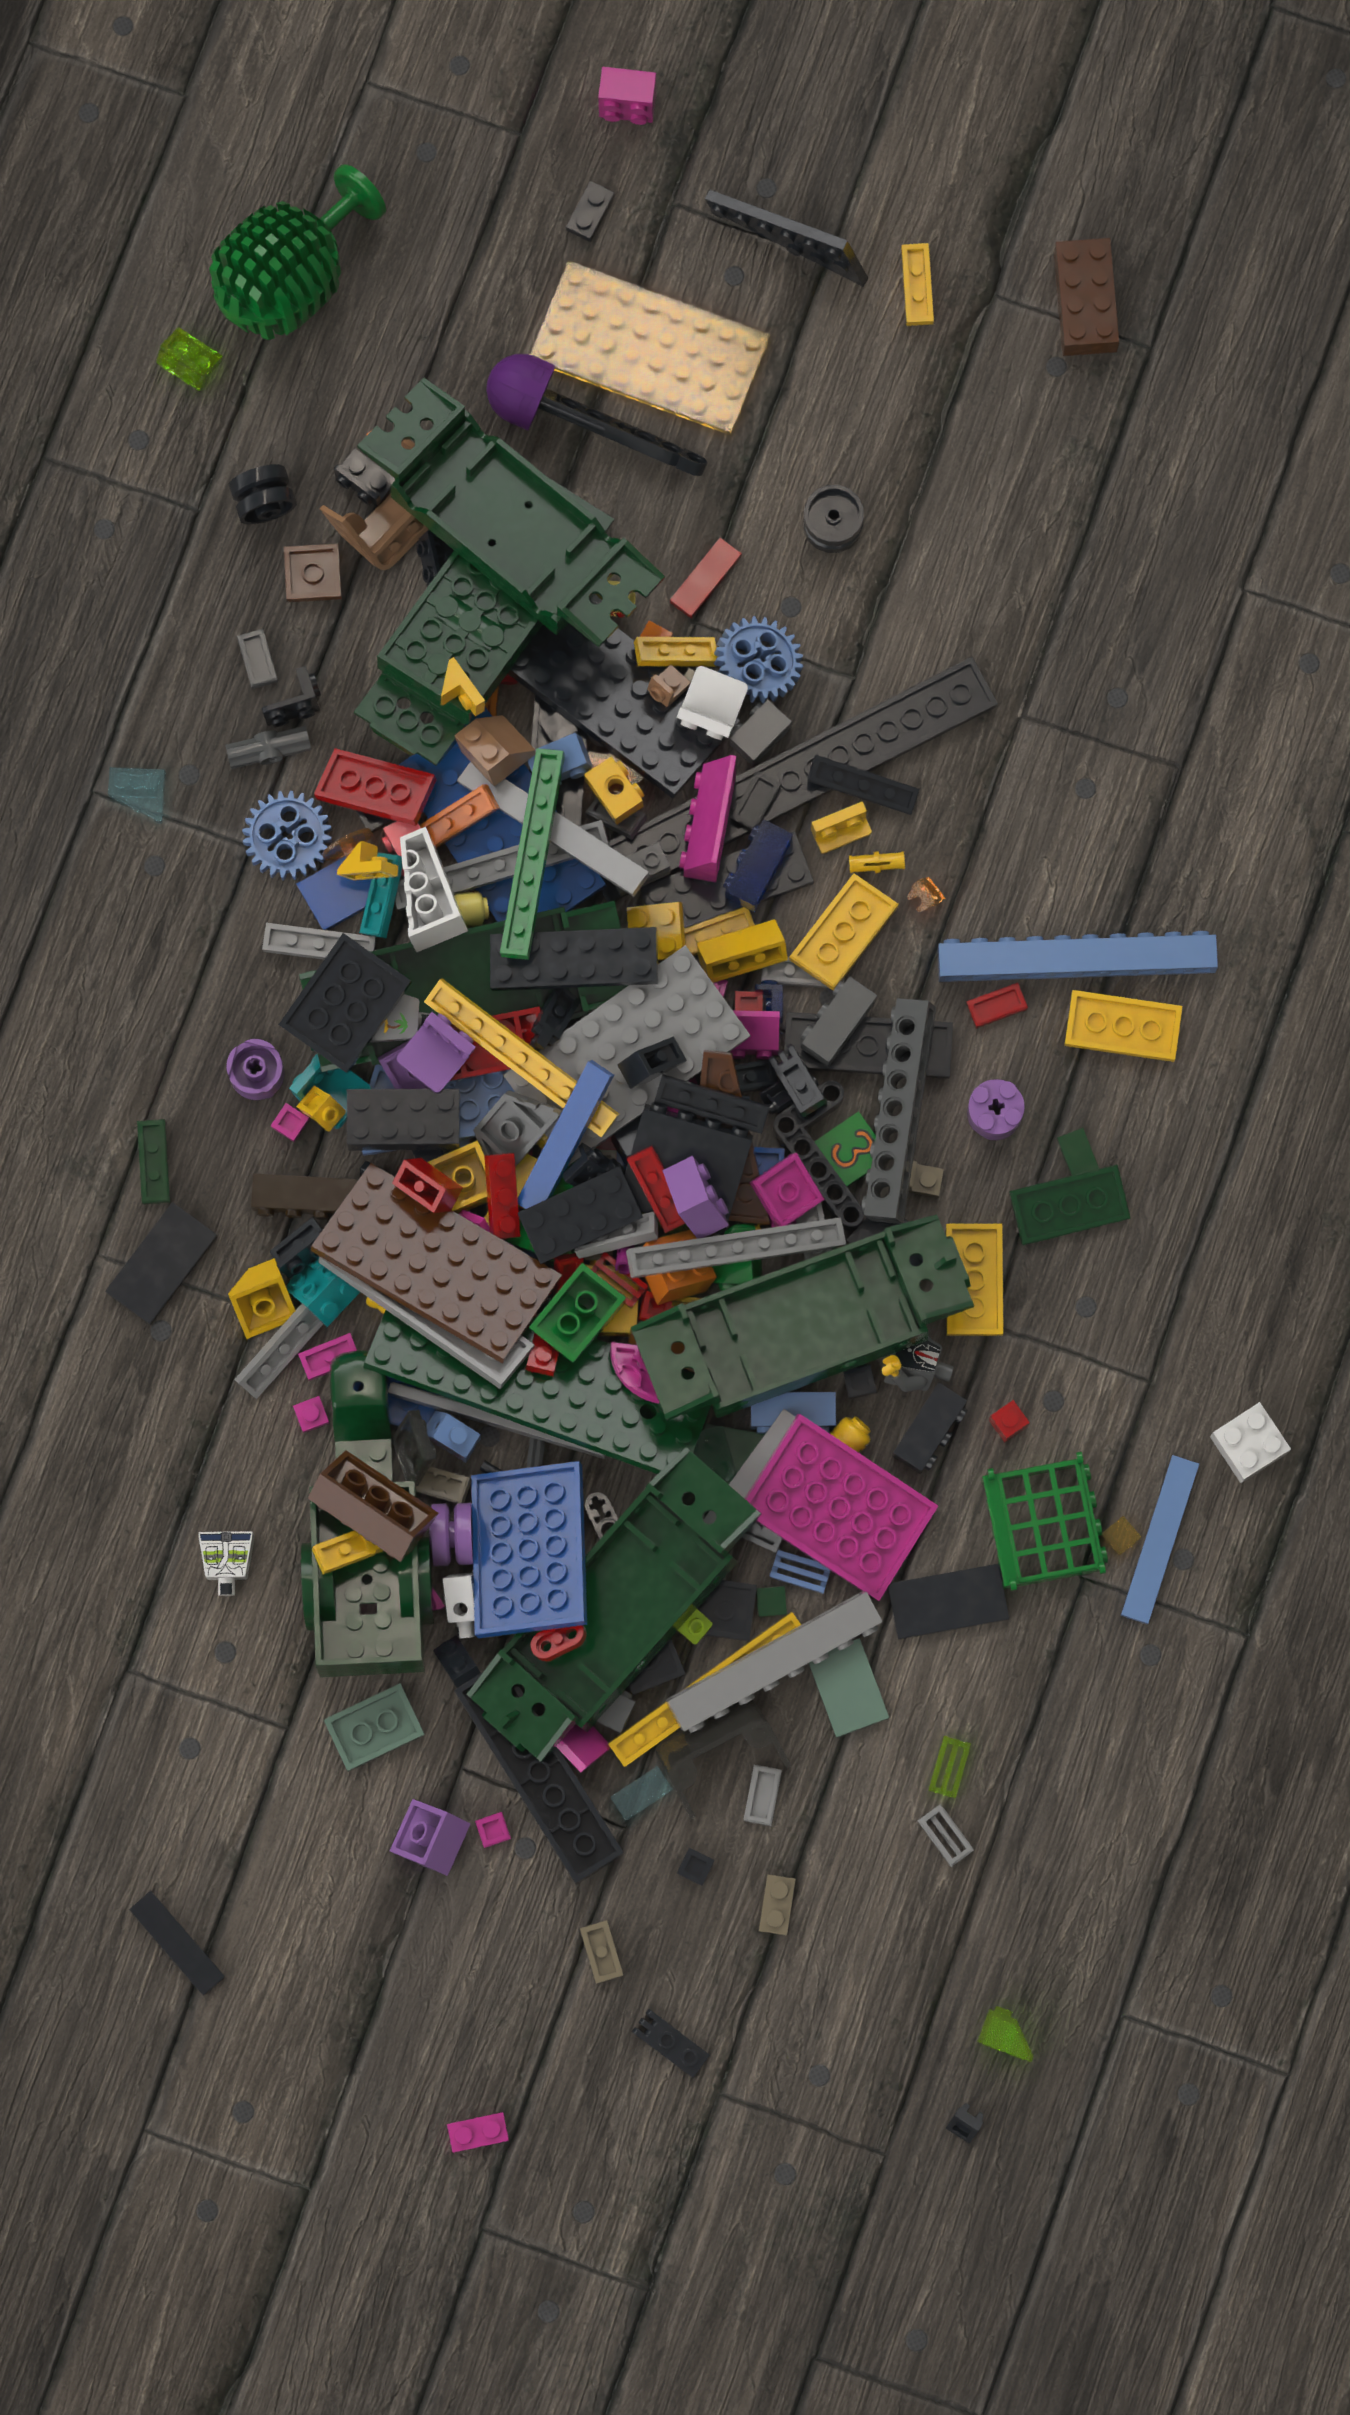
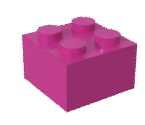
[598,67,656,125]

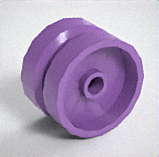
[429,1503,473,1566]

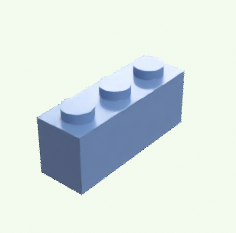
[751,1392,836,1434]

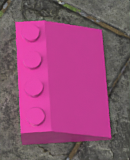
[679,755,736,882]

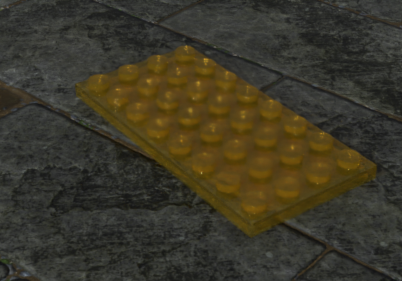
[530,261,770,435]

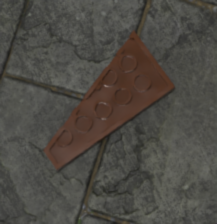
[697,1050,771,1225]

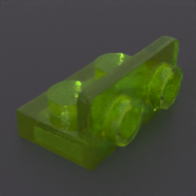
[156,327,223,391]

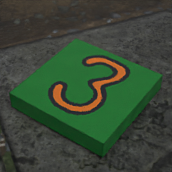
[814,1111,876,1187]

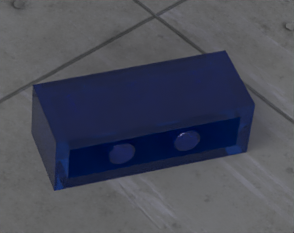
[723,819,793,912]

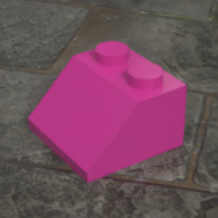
[730,1010,780,1059]

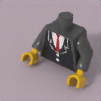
[882,1335,954,1392]

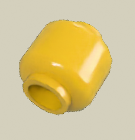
[830,1416,871,1453]

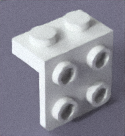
[676,666,748,740]

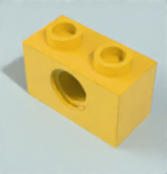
[584,756,645,825]

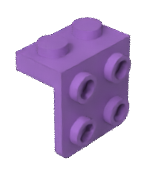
[396,1012,475,1093]

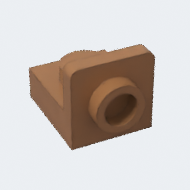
[647,665,691,707]

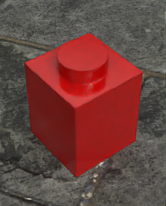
[989,1400,1029,1443]

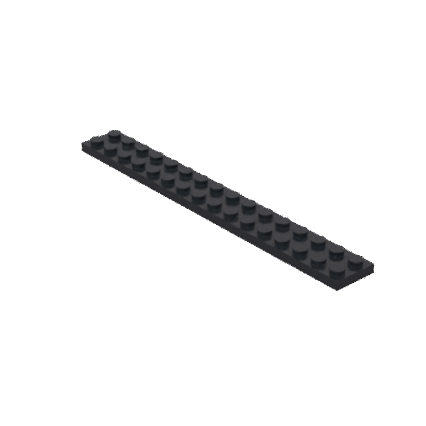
[600,657,998,902]

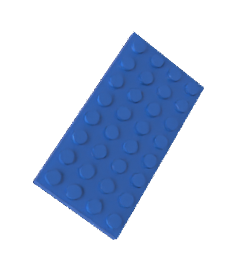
[399,706,607,922]

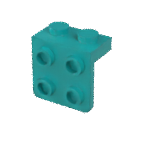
[289,1053,372,1129]
[286,1257,360,1327]

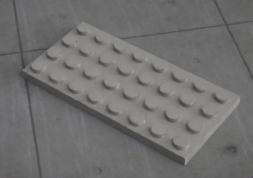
[503,945,751,1167]

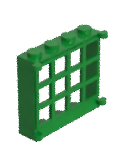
[981,1452,1108,1591]

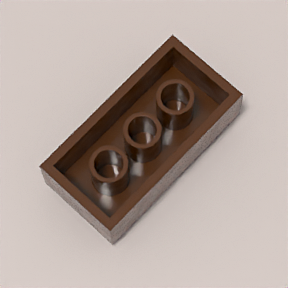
[1054,238,1119,356]

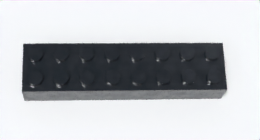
[454,1672,624,1885]

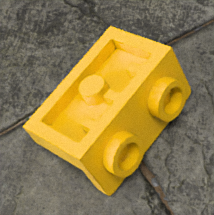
[811,801,872,854]

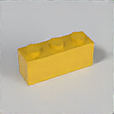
[696,919,788,983]

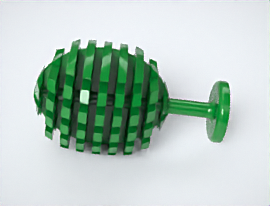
[209,164,386,340]

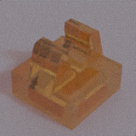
[907,877,945,912]

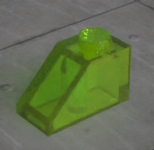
[977,2006,1034,2062]

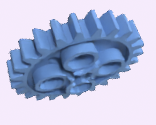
[714,616,803,703]
[242,791,332,880]

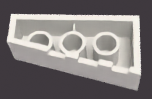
[400,827,468,952]

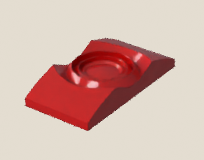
[450,1006,540,1081]

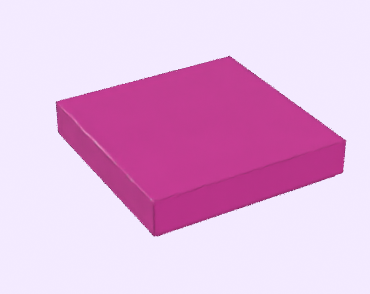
[750,1153,825,1227]
[556,1724,611,1772]

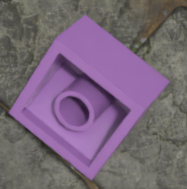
[390,1799,471,1876]

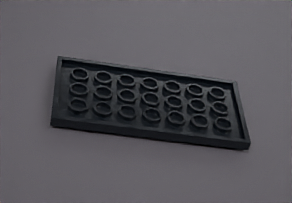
[508,623,740,799]

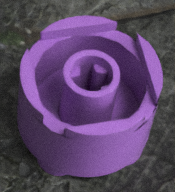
[227,1039,285,1100]
[967,1079,1024,1140]

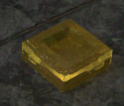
[1102,1516,1141,1556]

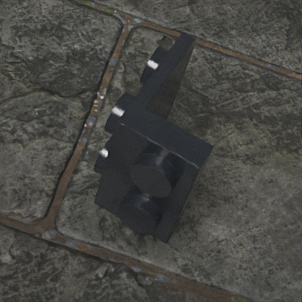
[262,666,321,727]

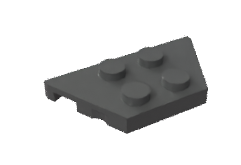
[473,1090,562,1168]

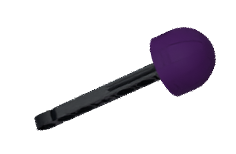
[487,354,708,476]

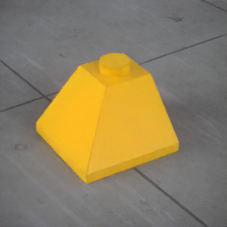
[228,1258,296,1339]

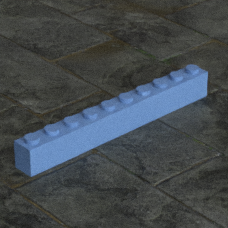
[938,931,1218,982]

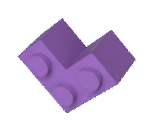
[662,1156,729,1239]

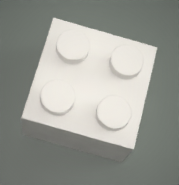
[1210,1402,1291,1483]

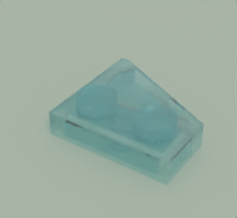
[108,767,165,824]

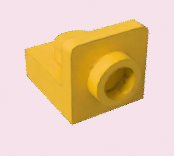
[296,1086,346,1132]

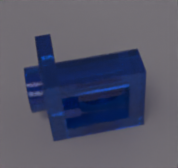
[755,980,783,1023]

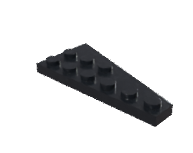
[705,190,868,287]

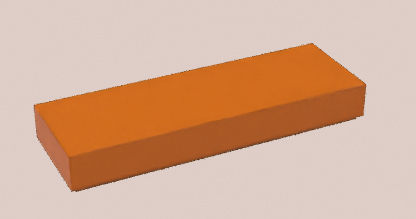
[419,784,500,848]

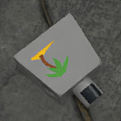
[370,994,430,1043]

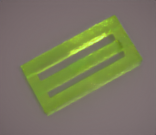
[928,1736,971,1799]

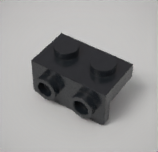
[269,1217,323,1279]

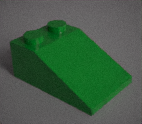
[529,1263,626,1363]

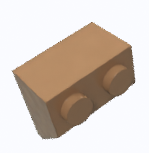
[454,715,536,786]

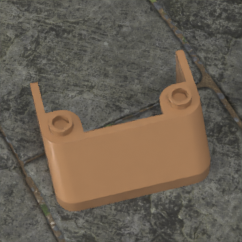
[320,439,429,570]

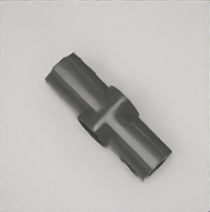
[225,726,311,769]

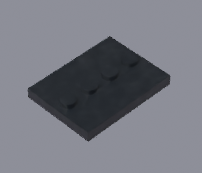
[278,933,412,1073]

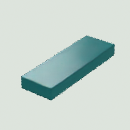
[359,852,403,938]

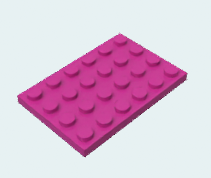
[744,1414,938,1601]

